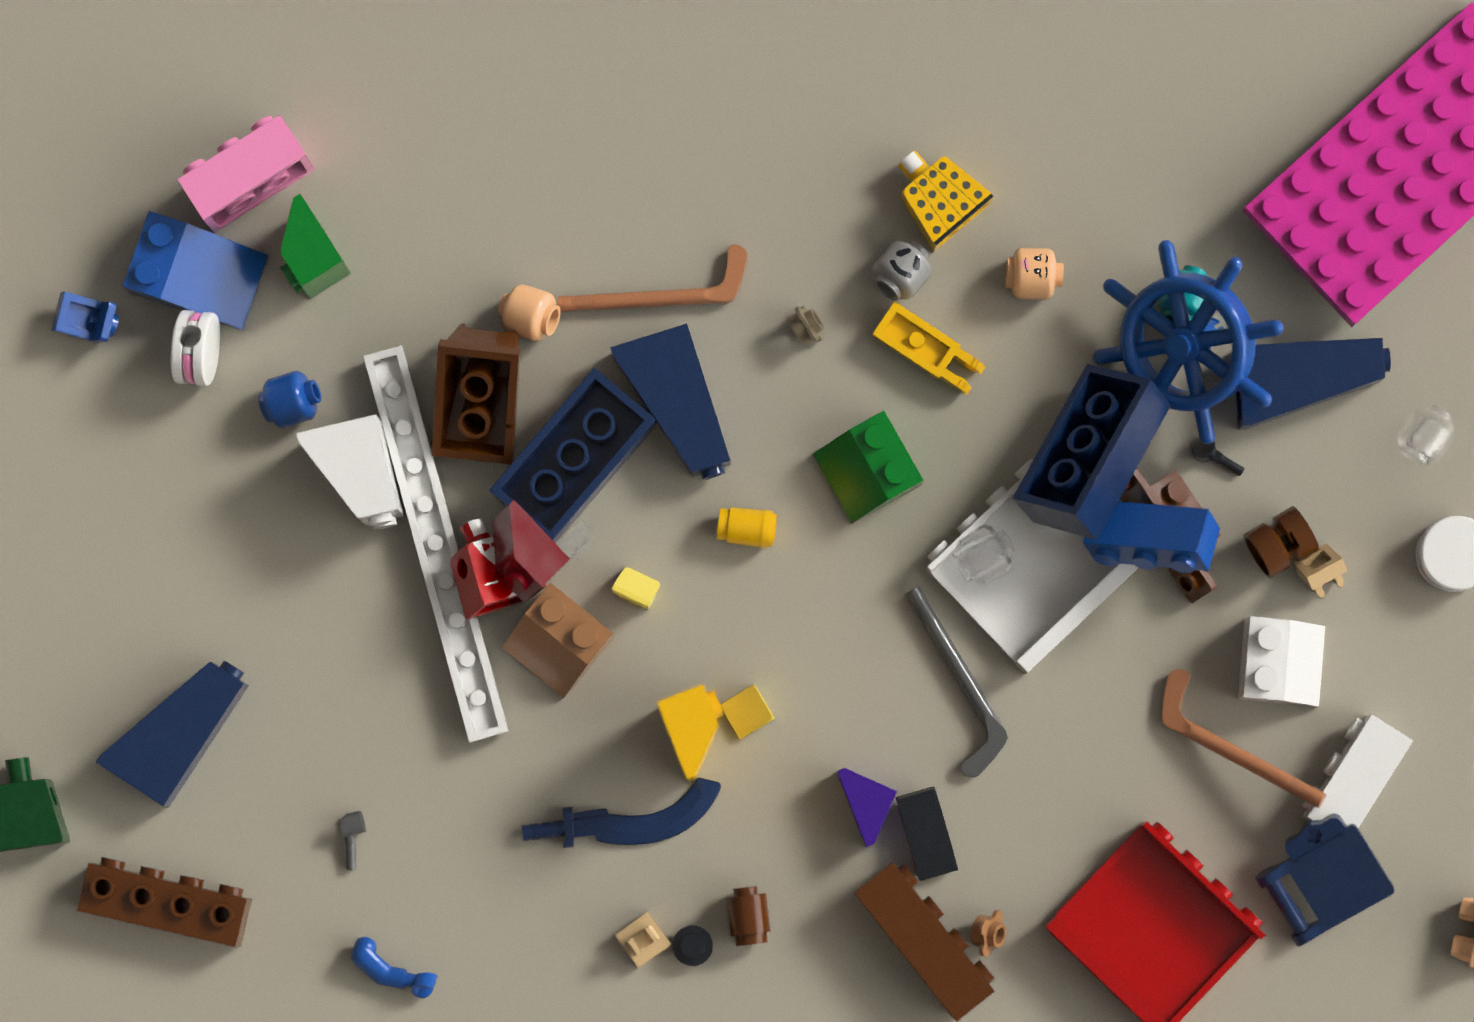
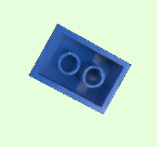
[123,211,269,331]

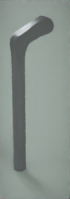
[905,586,1008,777]

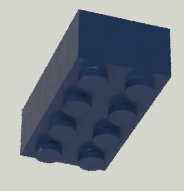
[1012,364,1171,540]
[489,367,657,543]

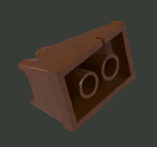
[432,323,521,465]

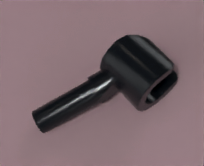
[1192,438,1245,477]

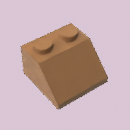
[502,582,615,698]

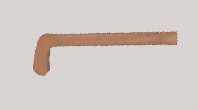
[558,244,748,312]
[1162,669,1326,808]

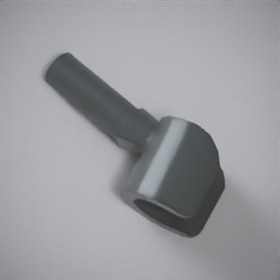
[341,811,366,870]

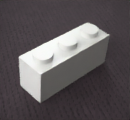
[1301,714,1413,828]

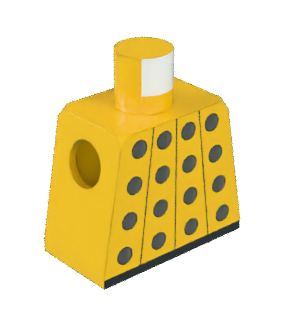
[898,150,994,252]

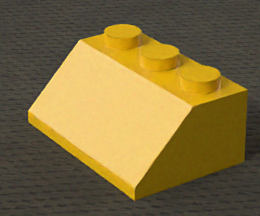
[657,684,723,782]

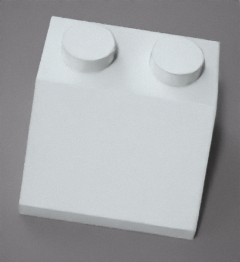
[1238,616,1325,707]

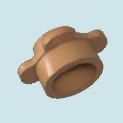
[971,910,1006,957]

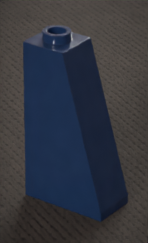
[610,323,731,480]
[1236,338,1391,430]
[96,660,249,807]

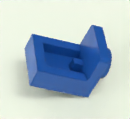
[51,291,119,343]

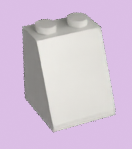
[296,414,405,530]

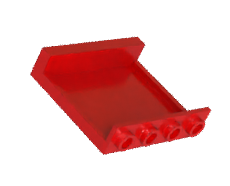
[1043,821,1265,1022]

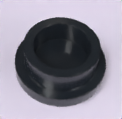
[672,925,713,966]

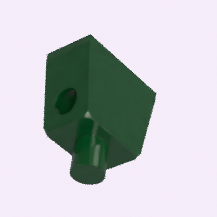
[0,757,70,852]

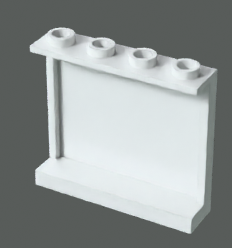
[926,458,1138,674]

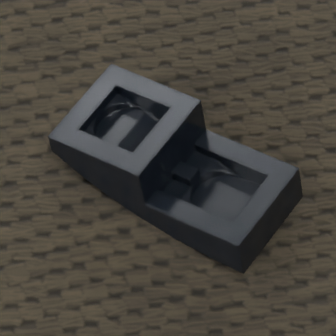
[895,786,958,881]

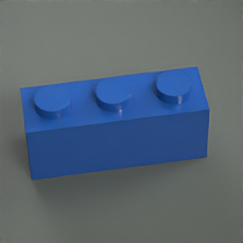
[1083,502,1220,573]

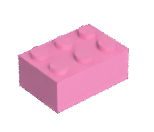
[177,115,315,233]

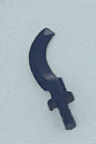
[522,778,721,848]

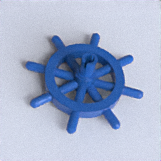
[1093,240,1284,444]

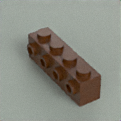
[77,857,252,947]
[853,862,995,1022]

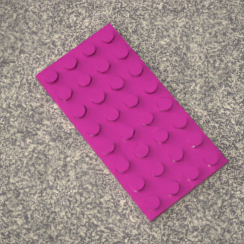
[1242,2,1474,328]

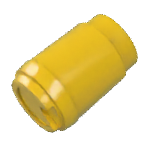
[717,507,777,548]

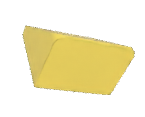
[611,567,660,610]
[720,684,775,740]

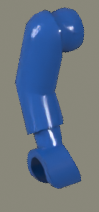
[351,937,437,998]

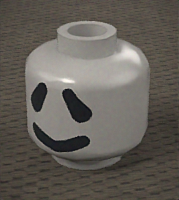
[872,241,931,301]

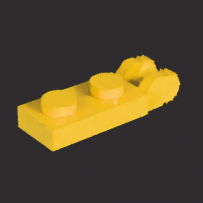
[872,301,985,395]

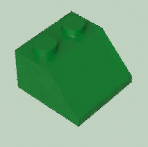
[280,194,351,299]
[813,410,924,524]

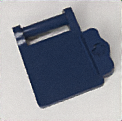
[1255,814,1395,947]

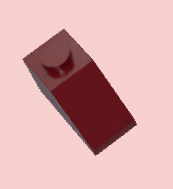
[492,500,570,602]

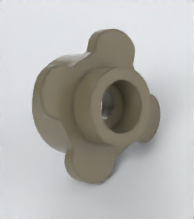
[789,306,824,345]

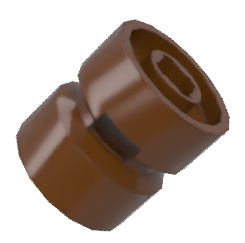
[1243,506,1319,579]

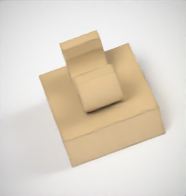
[1292,543,1348,598]
[615,912,671,968]

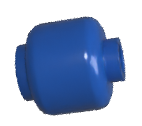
[258,371,321,428]

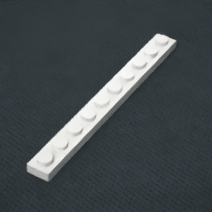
[363,345,509,743]

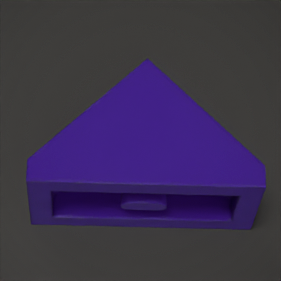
[836,768,897,847]

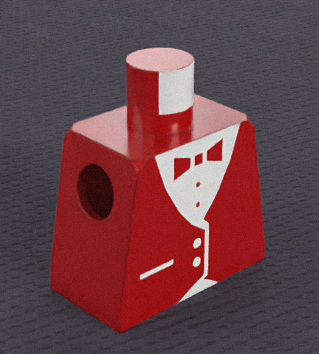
[450,518,546,620]

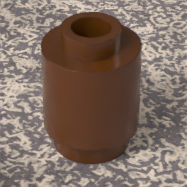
[726,886,771,946]

